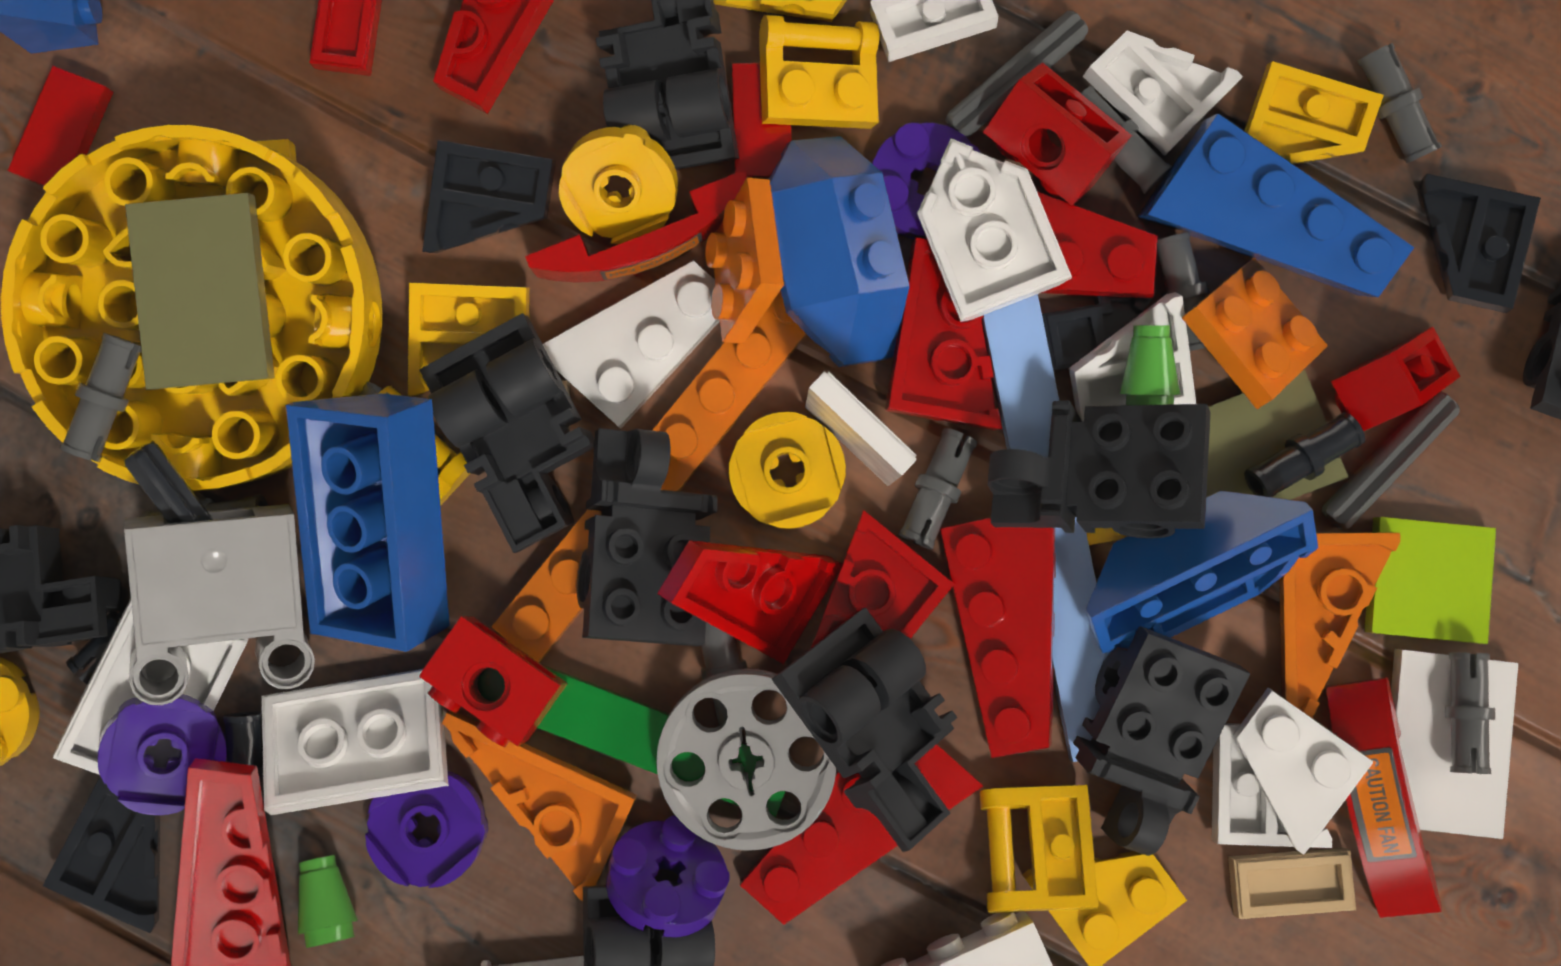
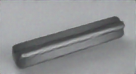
[946,10,1089,139]
[1322,391,1460,529]

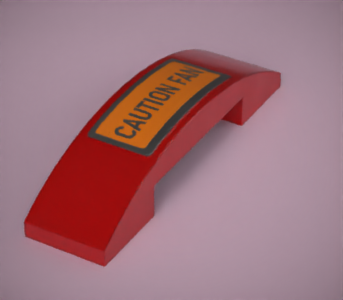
[525,170,747,283]
[1326,677,1442,918]

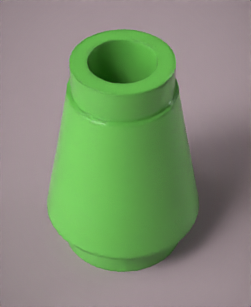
[1120,325,1181,405]
[298,855,358,948]

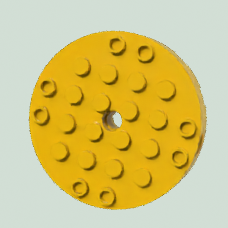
[1,125,382,491]

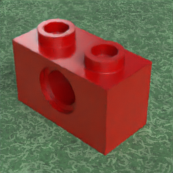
[983,62,1132,206]
[419,616,568,747]

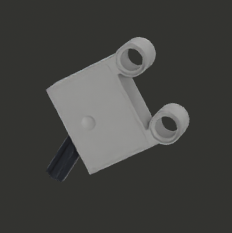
[124,442,315,705]

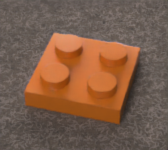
[705,177,784,344]
[1182,257,1328,409]

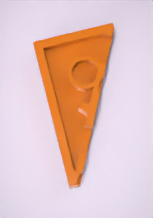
[1280,532,1401,718]
[442,710,637,901]

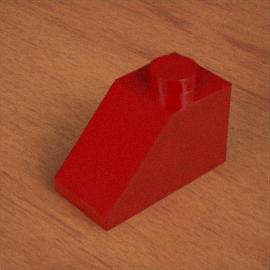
[1331,326,1461,431]

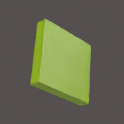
[1364,517,1496,644]

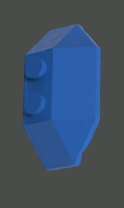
[769,136,910,367]
[1086,491,1318,653]

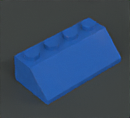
[286,394,450,652]

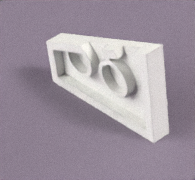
[543,261,720,429]

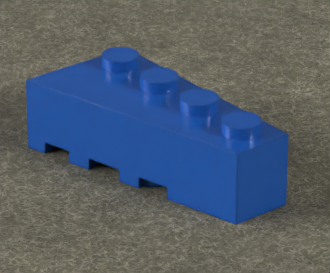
[1137,114,1415,297]

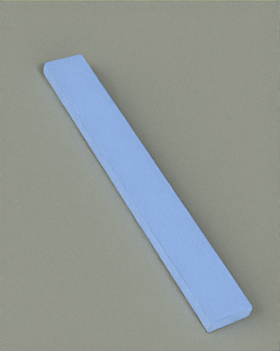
[982,294,1111,762]

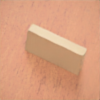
[1228,848,1356,919]

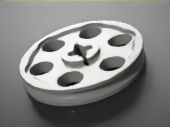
[657,668,836,850]

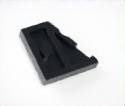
[422,140,556,253]
[1420,174,1541,313]
[43,777,160,933]

